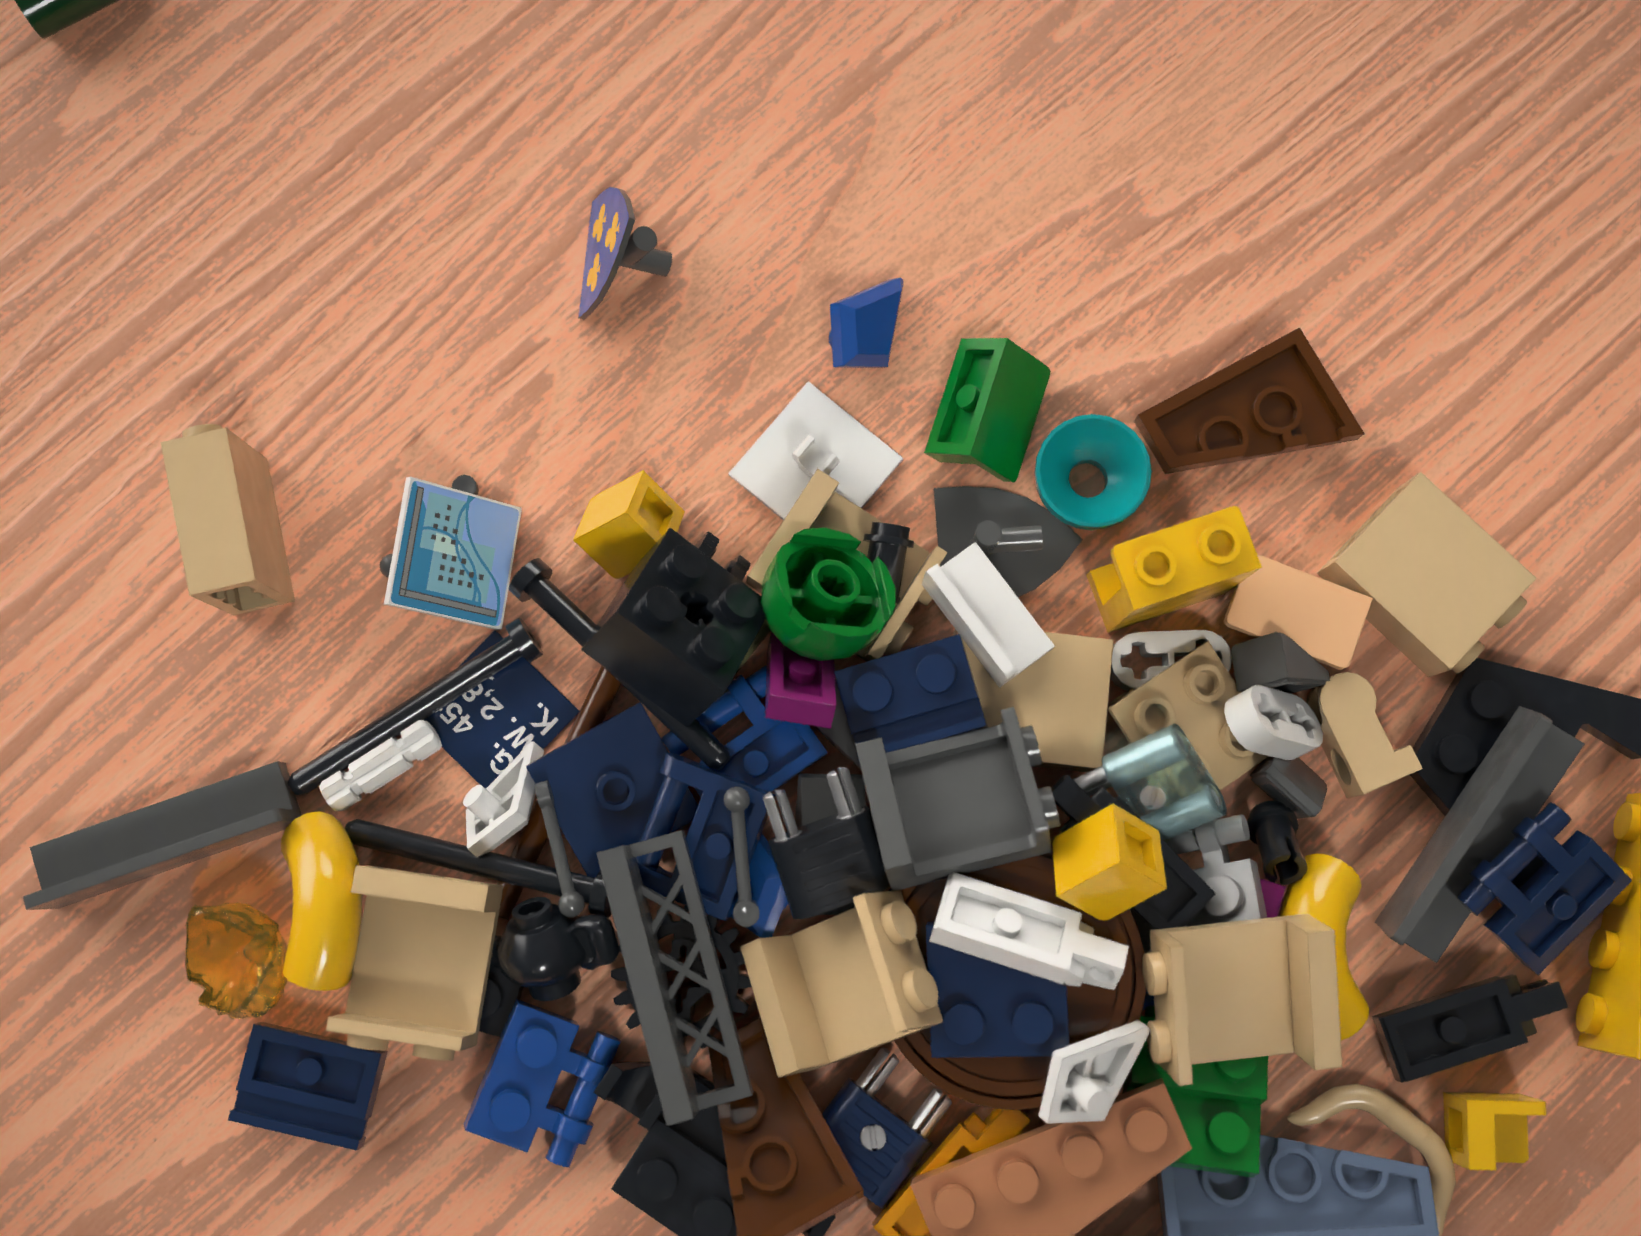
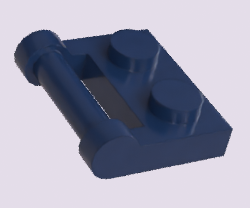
[636,752,776,921]

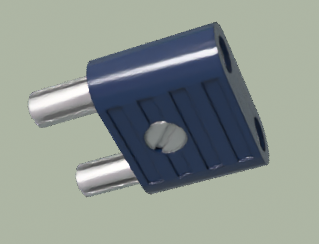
[822,1048,952,1209]

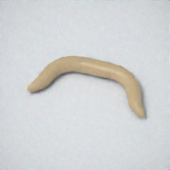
[1287,1083,1456,1236]

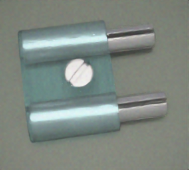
[1073,723,1227,841]

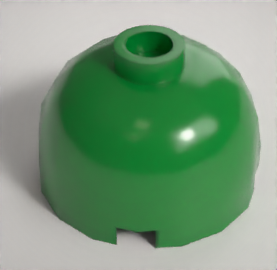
[761,528,896,661]

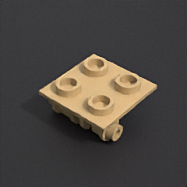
[1107,641,1269,801]

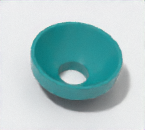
[1034,414,1152,530]

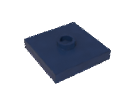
[526,702,698,877]

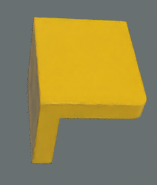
[573,470,685,579]
[1052,804,1167,921]
[1443,1092,1546,1171]

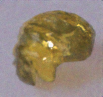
[185,902,288,1019]

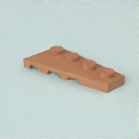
[910,1078,1192,1236]

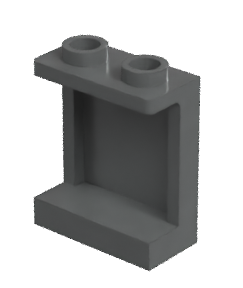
[855,707,1060,892]

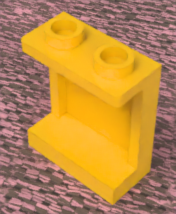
[1086,506,1262,633]

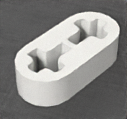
[1110,630,1232,691]
[1224,685,1323,760]

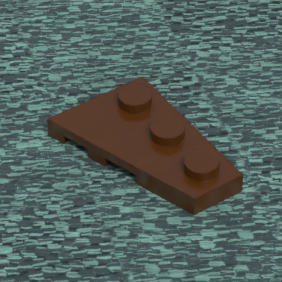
[1134,327,1365,474]
[708,1018,864,1236]

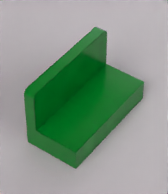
[924,338,1051,482]

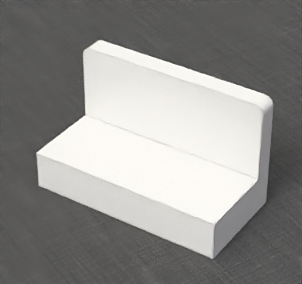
[922,542,1055,688]

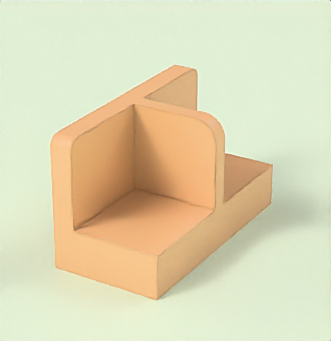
[1224,554,1373,670]

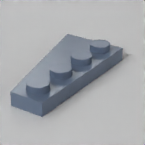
[1157,1135,1439,1236]

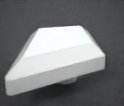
[463,741,544,857]
[1039,1020,1150,1124]

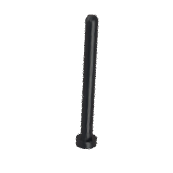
[509,558,731,770]
[288,617,544,795]
[345,819,612,918]

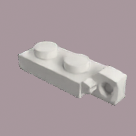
[929,872,1129,990]

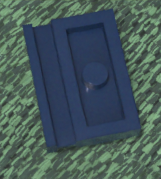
[834,634,988,763]
[228,1022,388,1151]

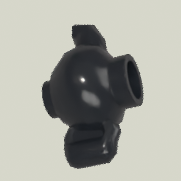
[490,897,620,1001]

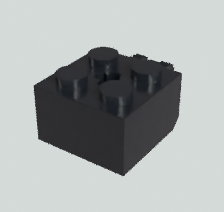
[581,528,766,727]

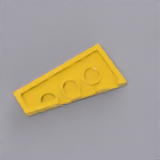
[1576,793,1641,1061]

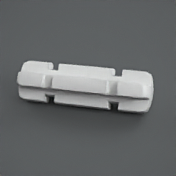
[319,720,442,811]

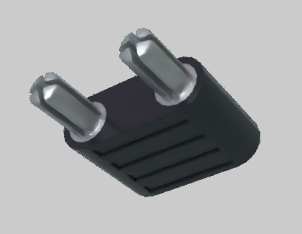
[763,767,891,919]

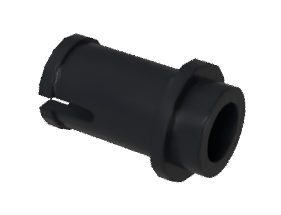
[863,522,914,604]
[1247,801,1308,885]

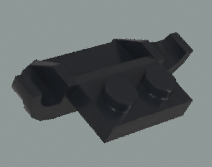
[593,1062,836,1236]

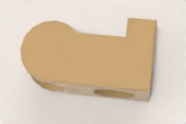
[1306,672,1423,798]

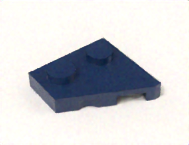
[926,921,1070,1058]

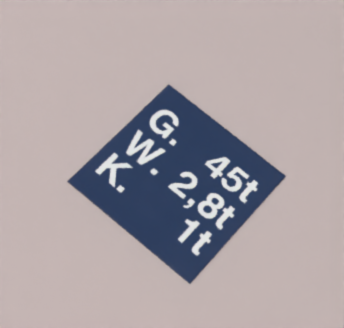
[424,630,580,789]

